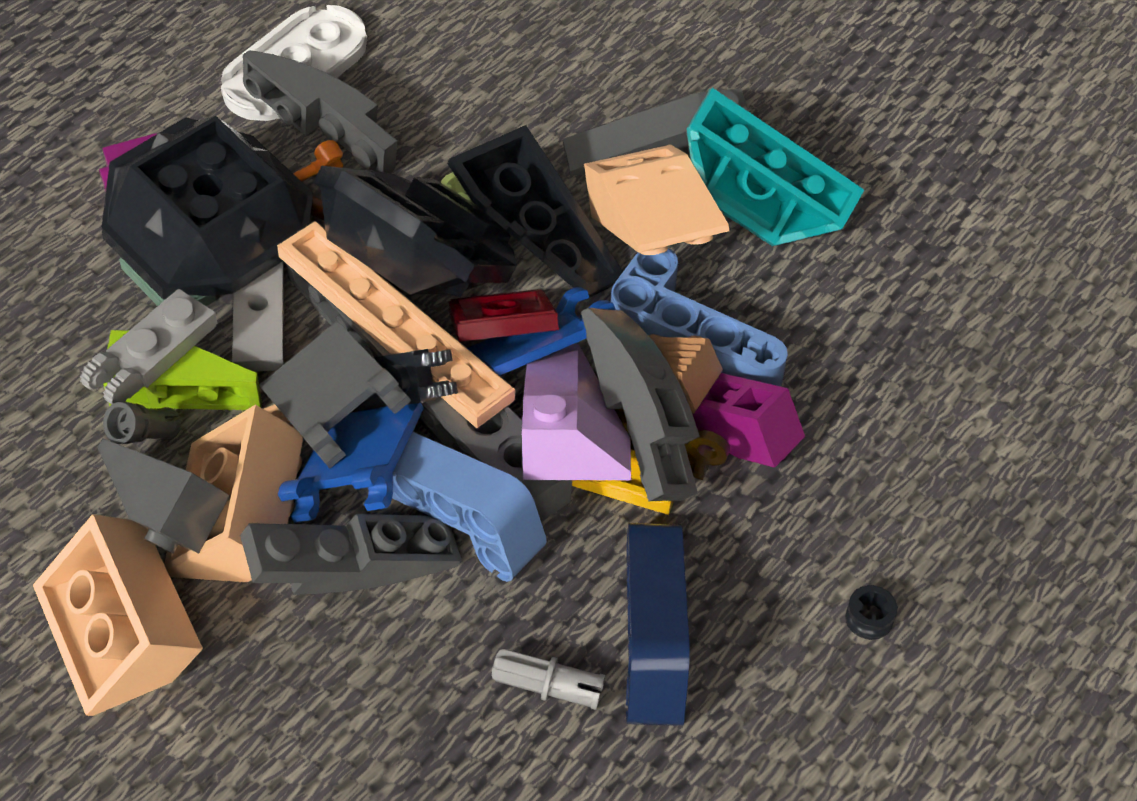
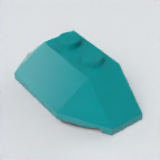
[687,88,864,246]

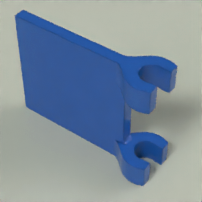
[467,287,615,376]
[278,403,424,523]

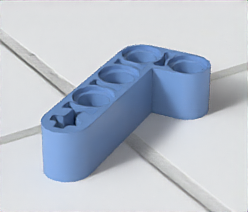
[611,248,788,386]
[392,432,547,582]

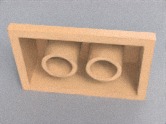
[164,404,303,582]
[33,514,203,716]

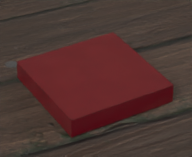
[448,289,559,342]

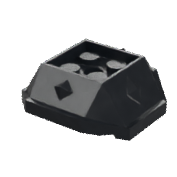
[101,116,313,300]
[313,166,517,298]

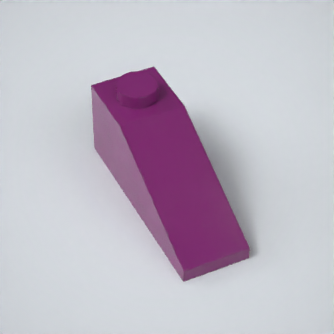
[692,373,805,468]

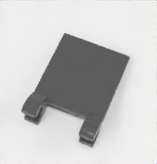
[259,321,411,469]

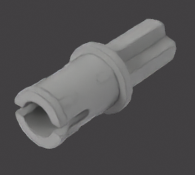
[492,649,606,710]

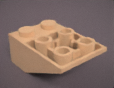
[584,145,729,255]

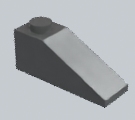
[97,438,230,554]

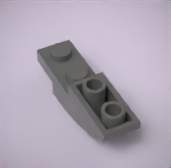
[243,50,397,173]
[581,308,700,502]
[240,514,462,595]

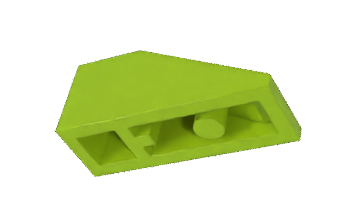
[103,330,262,410]

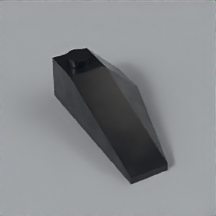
[447,125,623,297]

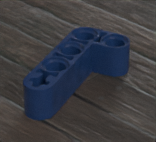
[626,523,690,726]

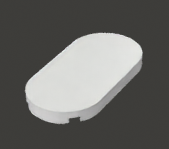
[221,5,367,121]

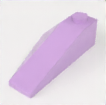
[522,344,631,480]

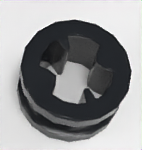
[845,585,898,640]

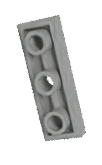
[232,261,284,372]

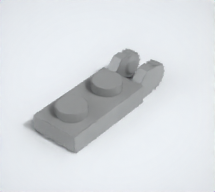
[80,289,218,404]

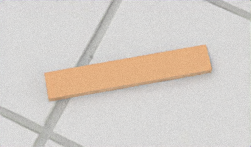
[277,221,515,428]

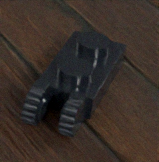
[352,349,458,412]

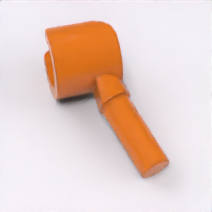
[293,140,343,182]

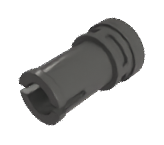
[103,402,181,444]

